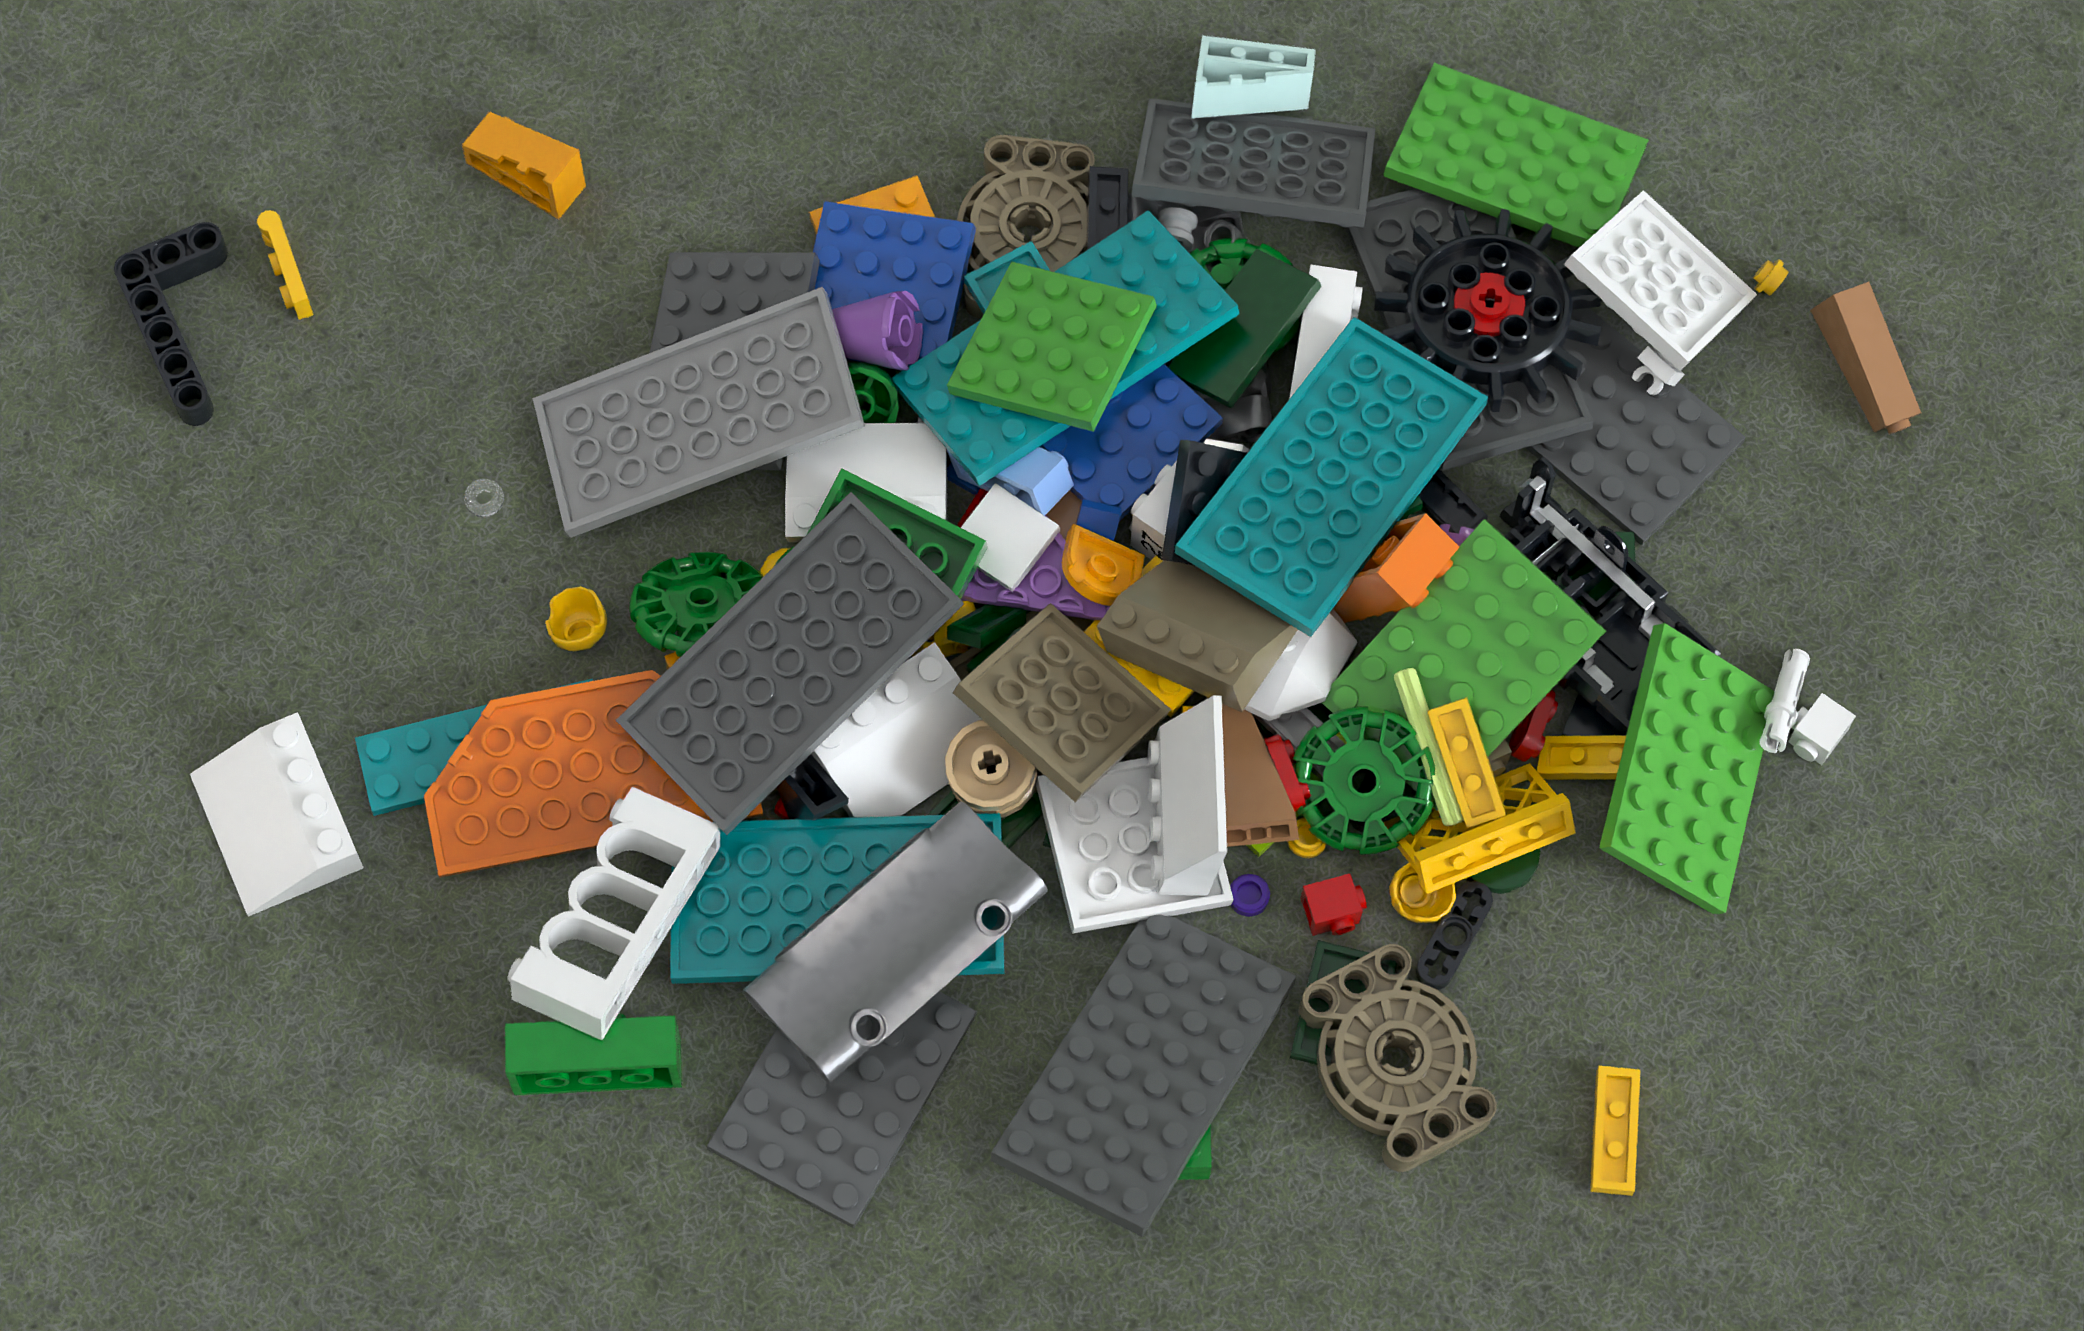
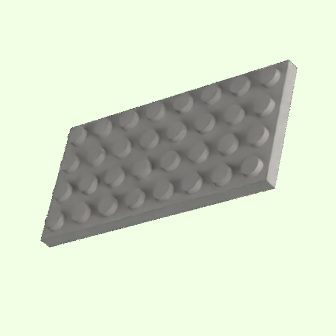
[533,287,865,538]

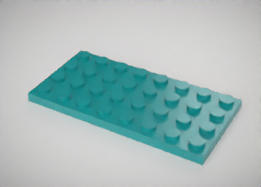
[891,210,1240,486]
[1175,317,1488,637]
[670,813,1005,984]

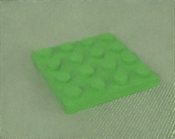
[947,261,1157,432]

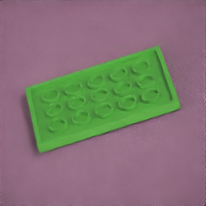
[1383,63,1649,248]
[1322,519,1606,811]
[1599,623,1775,914]

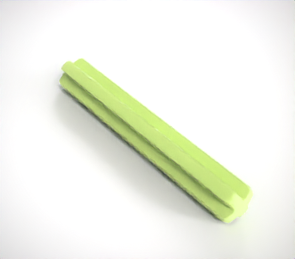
[1394,668,1464,826]

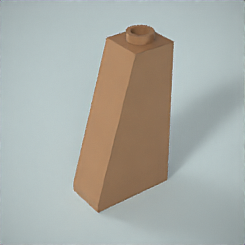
[1810,282,1921,434]
[1222,704,1299,847]

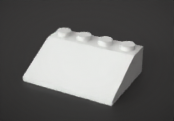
[785,423,947,542]
[811,642,982,818]
[1148,696,1227,896]
[190,712,363,917]

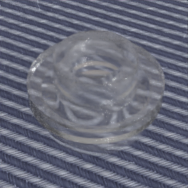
[464,478,504,517]

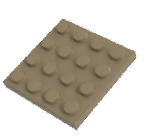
[953,603,1171,803]

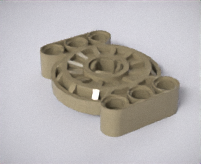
[957,135,1095,319]
[1298,944,1497,1172]

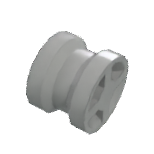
[1158,207,1198,251]

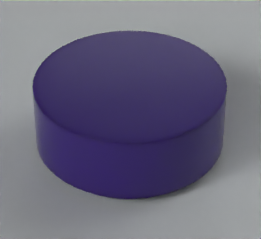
[1230,874,1270,917]

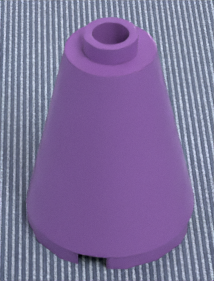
[832,291,923,370]

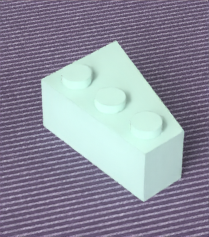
[1191,35,1316,118]

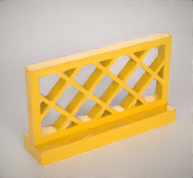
[1383,763,1576,894]

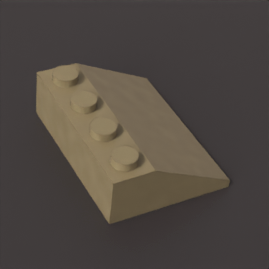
[1097,560,1298,712]

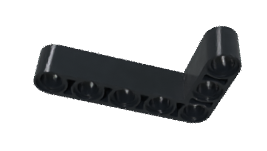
[114,222,228,426]

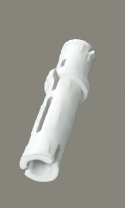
[1760,649,1810,753]

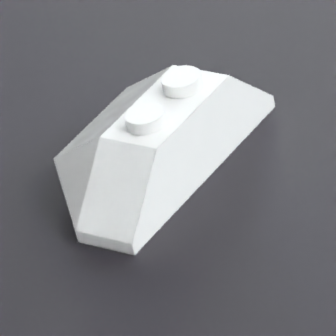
[1244,609,1357,721]

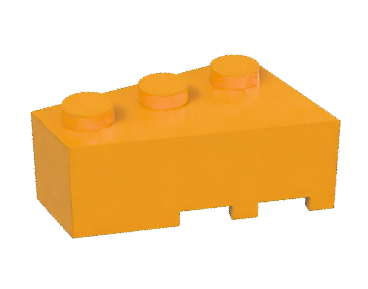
[462,112,586,220]

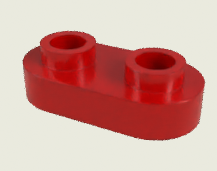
[1508,690,1558,762]
[1263,734,1311,812]

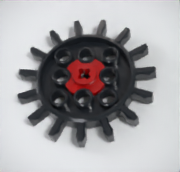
[1374,209,1602,412]

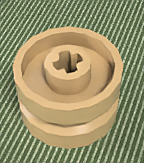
[945,720,1038,818]

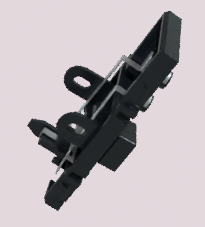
[1499,457,1721,735]

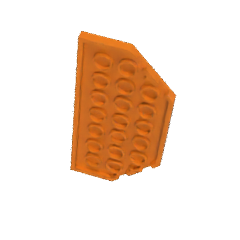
[424,670,763,878]

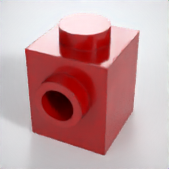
[1300,874,1367,936]

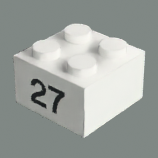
[1129,461,1177,561]

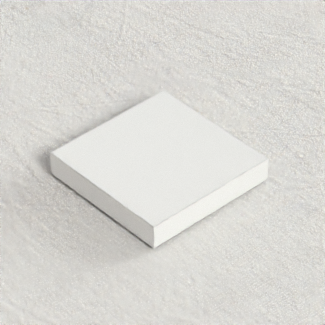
[961,483,1060,593]

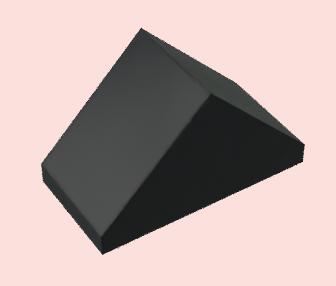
[777,754,849,820]

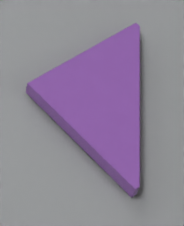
[961,515,1111,621]

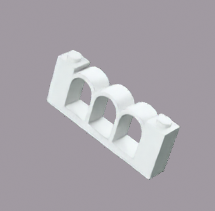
[508,787,720,1040]

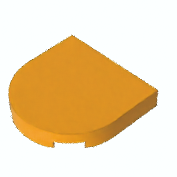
[1061,524,1145,606]

